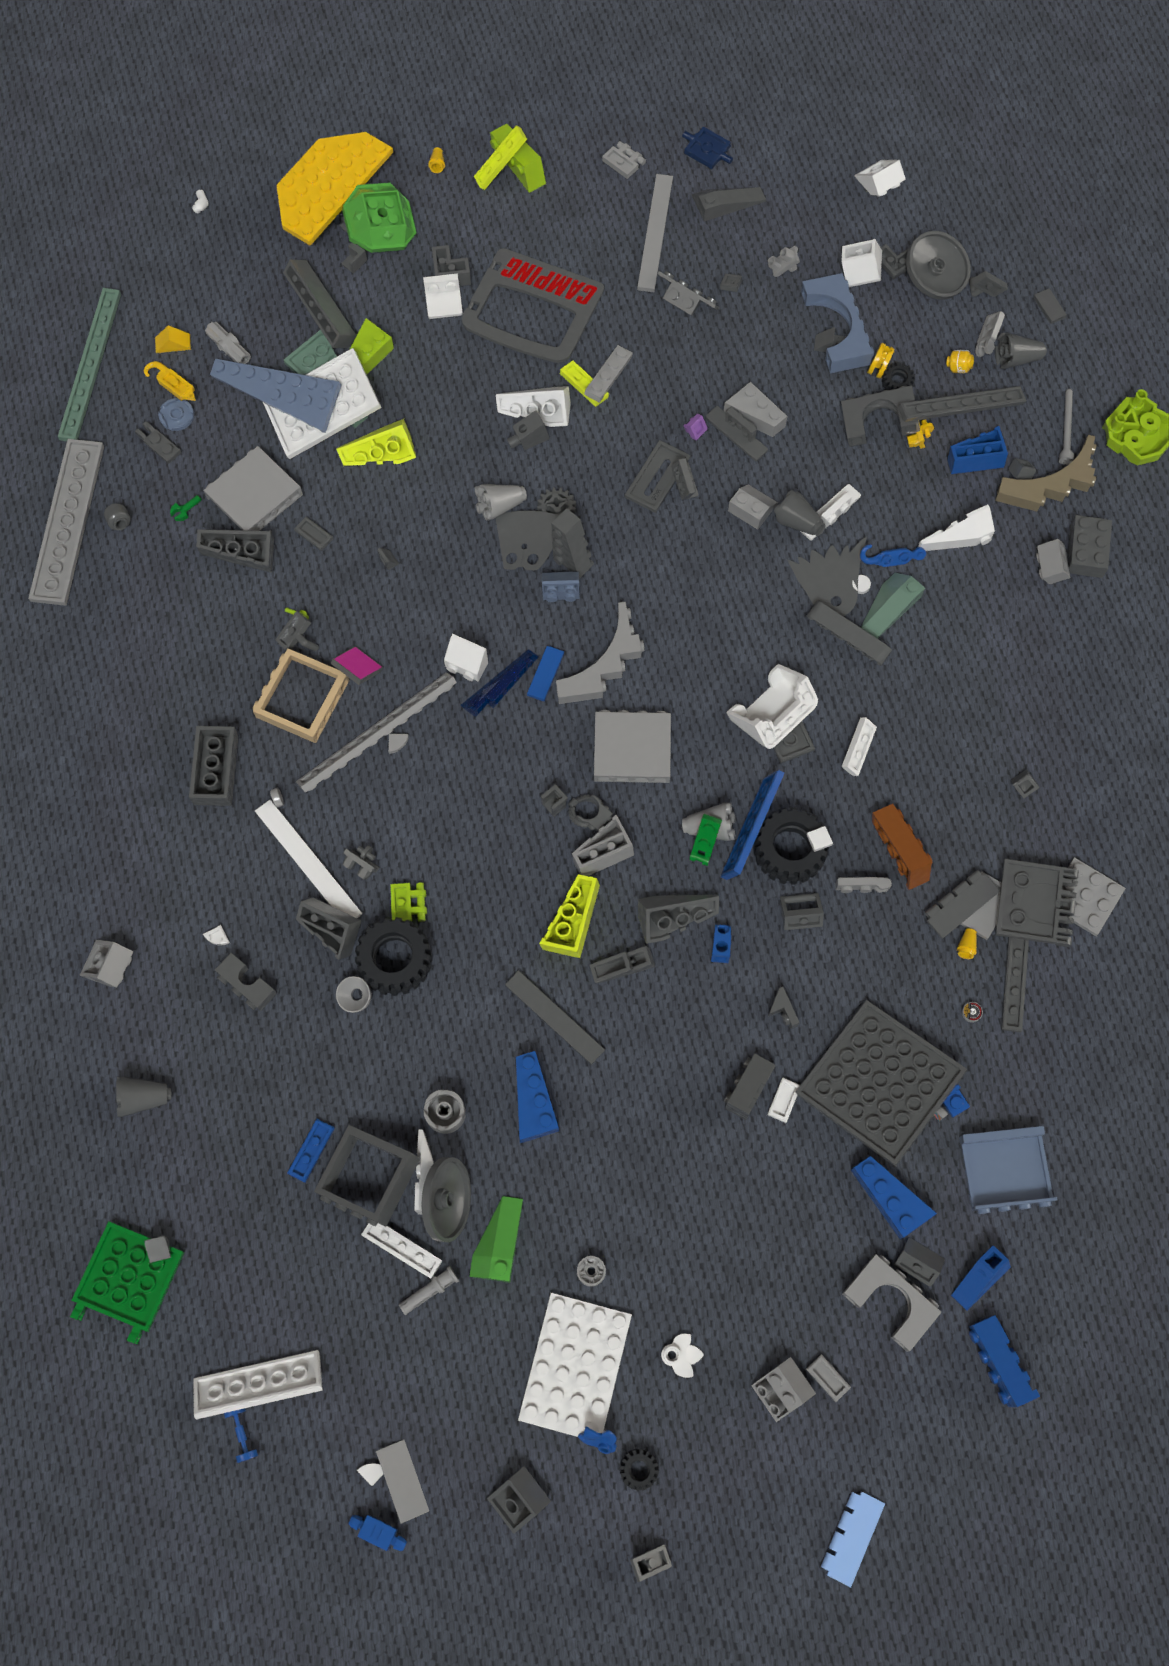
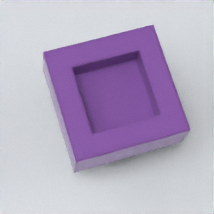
[684,414,708,440]

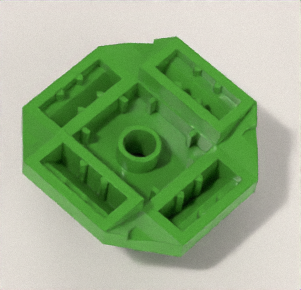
[342,183,416,253]

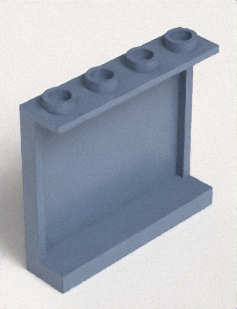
[959,1126,1057,1214]

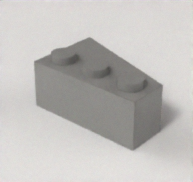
[572,815,634,876]

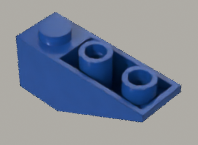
[951,1246,1011,1311]

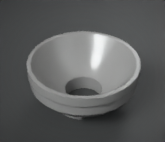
[336,976,372,1013]

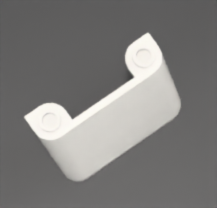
[726,664,818,749]

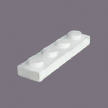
[362,1223,442,1279]

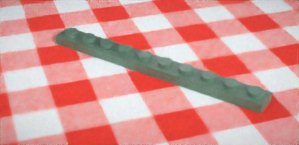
[58,288,121,441]

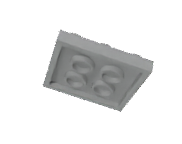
[1060,857,1126,936]

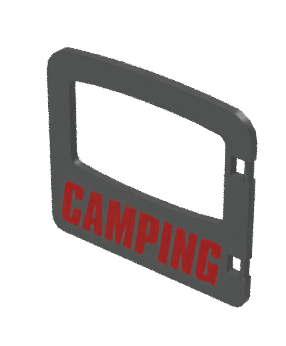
[462,248,604,363]

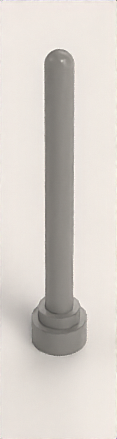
[1059,389,1074,465]

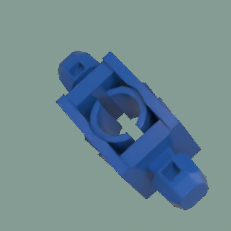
[349,1515,407,1551]

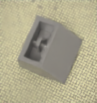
[751,1357,816,1422]

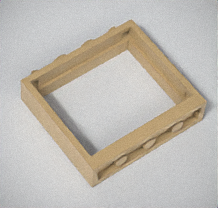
[253,649,350,743]

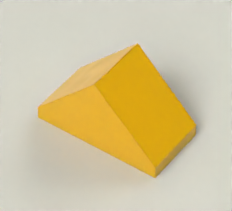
[155,325,191,353]

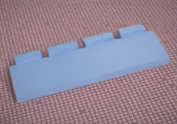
[821,1491,885,1587]

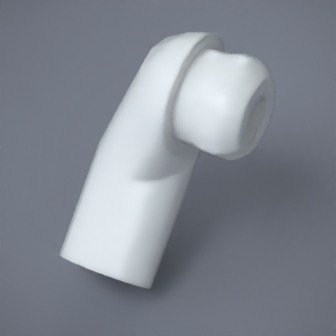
[192,190,208,213]

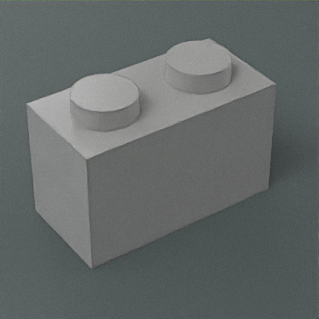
[1036,539,1070,584]

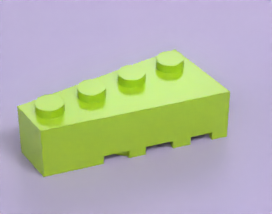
[490,124,546,193]

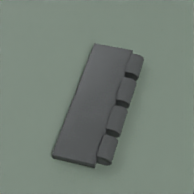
[925,870,1000,939]

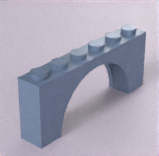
[801,273,874,373]

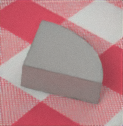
[388,734,408,754]

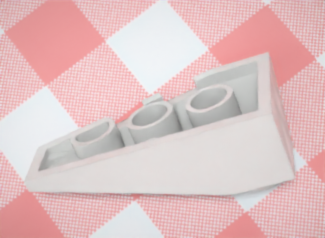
[415,1130,434,1214]

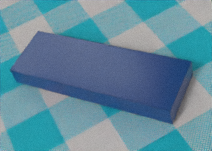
[527,646,564,702]
[287,1119,335,1183]

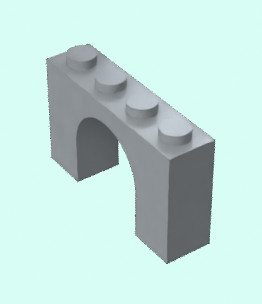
[842,1255,941,1352]

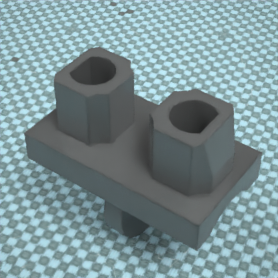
[342,845,380,880]

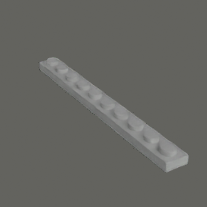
[296,673,457,792]

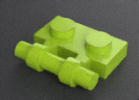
[390,883,427,922]

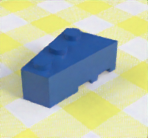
[947,426,1008,474]

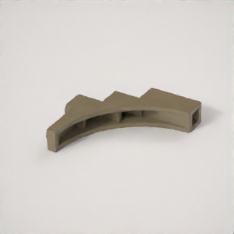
[995,435,1096,511]

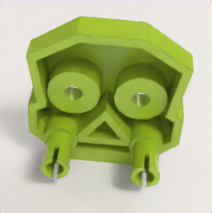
[1102,389,1169,465]

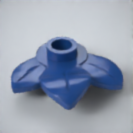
[578,1427,617,1454]

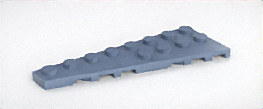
[210,359,341,433]

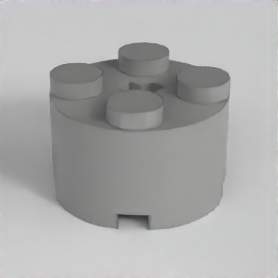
[424,1090,466,1134]

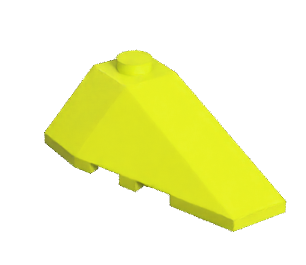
[336,419,416,466]

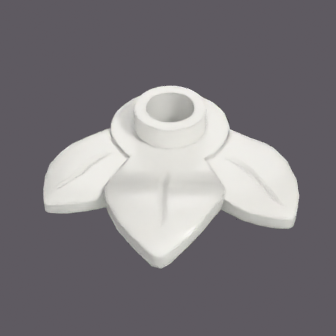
[661,1334,704,1378]

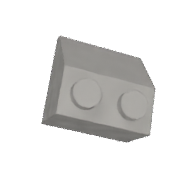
[728,484,778,530]
[80,940,133,988]

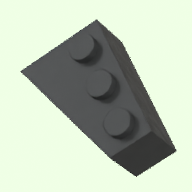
[296,898,361,960]
[724,1053,776,1120]

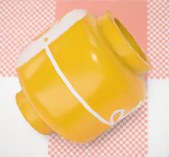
[947,350,974,373]

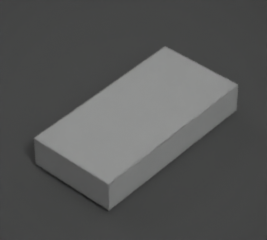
[806,1354,851,1402]

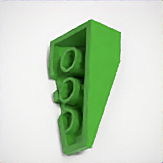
[469,1196,523,1283]

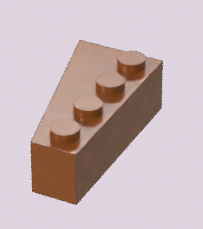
[872,804,933,890]

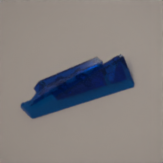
[460,649,539,717]

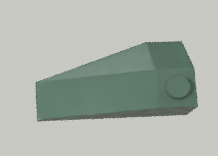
[861,573,925,639]

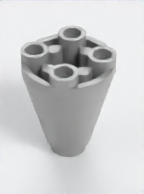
[475,484,527,521]
[682,803,736,841]

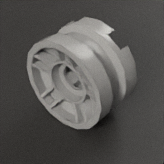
[577,1256,606,1287]

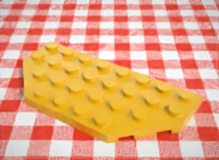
[277,132,393,245]

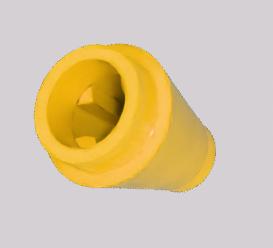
[428,147,445,173]
[957,929,977,959]

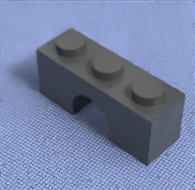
[215,953,277,1011]

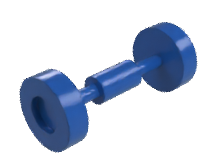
[224,1408,258,1463]

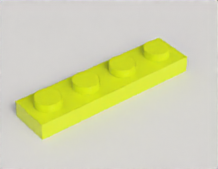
[474,125,527,190]

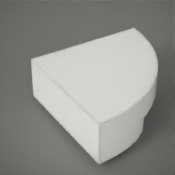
[203,925,230,945]
[357,1463,383,1486]

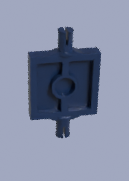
[682,127,733,169]

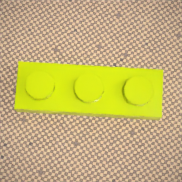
[560,361,609,407]

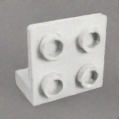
[423,274,463,319]

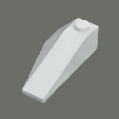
[496,386,571,427]
[918,505,995,551]

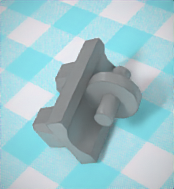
[768,246,800,277]

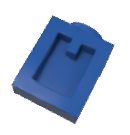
[943,1084,970,1118]

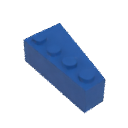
[516,1051,559,1143]

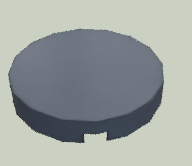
[158,398,194,431]

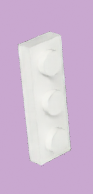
[842,717,877,776]

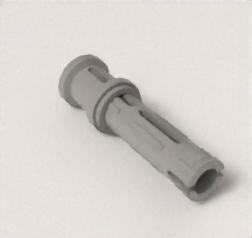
[398,1266,459,1315]

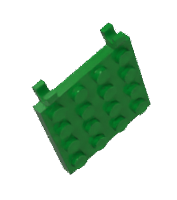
[70,1221,185,1344]

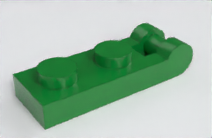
[689,814,722,866]

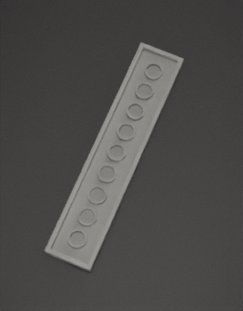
[28,439,104,606]

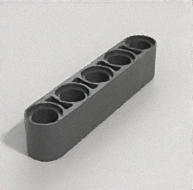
[807,601,892,666]

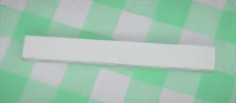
[255,800,362,918]

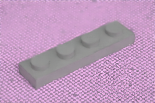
[584,345,633,403]

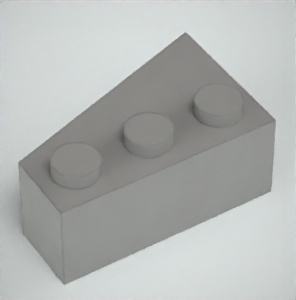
[724,382,787,437]

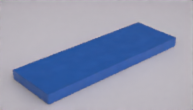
[721,770,784,880]

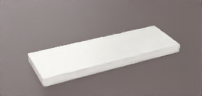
[194,1350,322,1419]

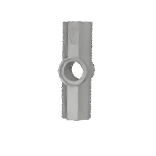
[205,322,251,364]

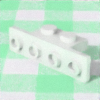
[800,484,861,540]

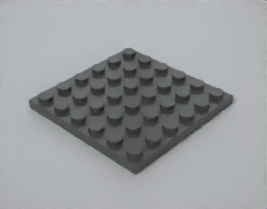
[795,1000,967,1167]

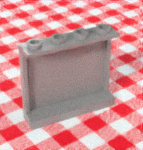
[203,446,303,531]
[594,710,671,783]

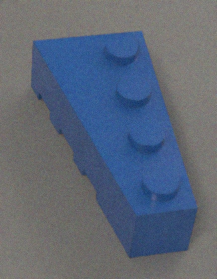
[851,1156,937,1239]
[969,1315,1040,1407]

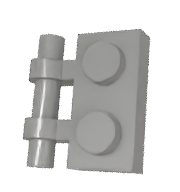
[602,141,646,179]

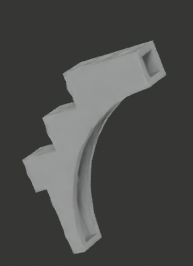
[556,602,644,704]

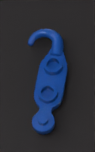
[860,544,926,567]

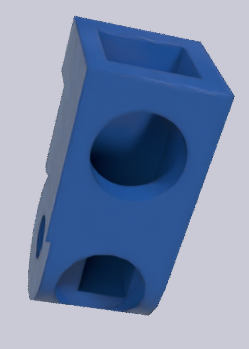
[711,924,731,963]

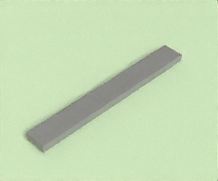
[637,174,673,292]

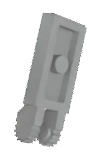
[975,311,1005,357]
[835,877,892,893]

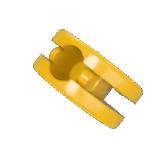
[867,343,895,379]

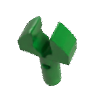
[170,495,201,521]

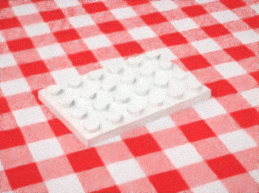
[263,348,382,459]
[518,1293,632,1437]

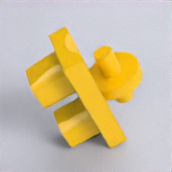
[907,420,934,449]

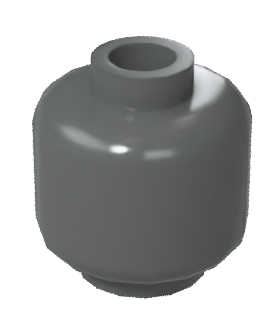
[104,503,131,530]

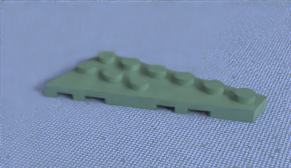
[284,330,368,428]

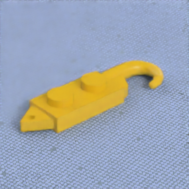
[144,361,196,401]

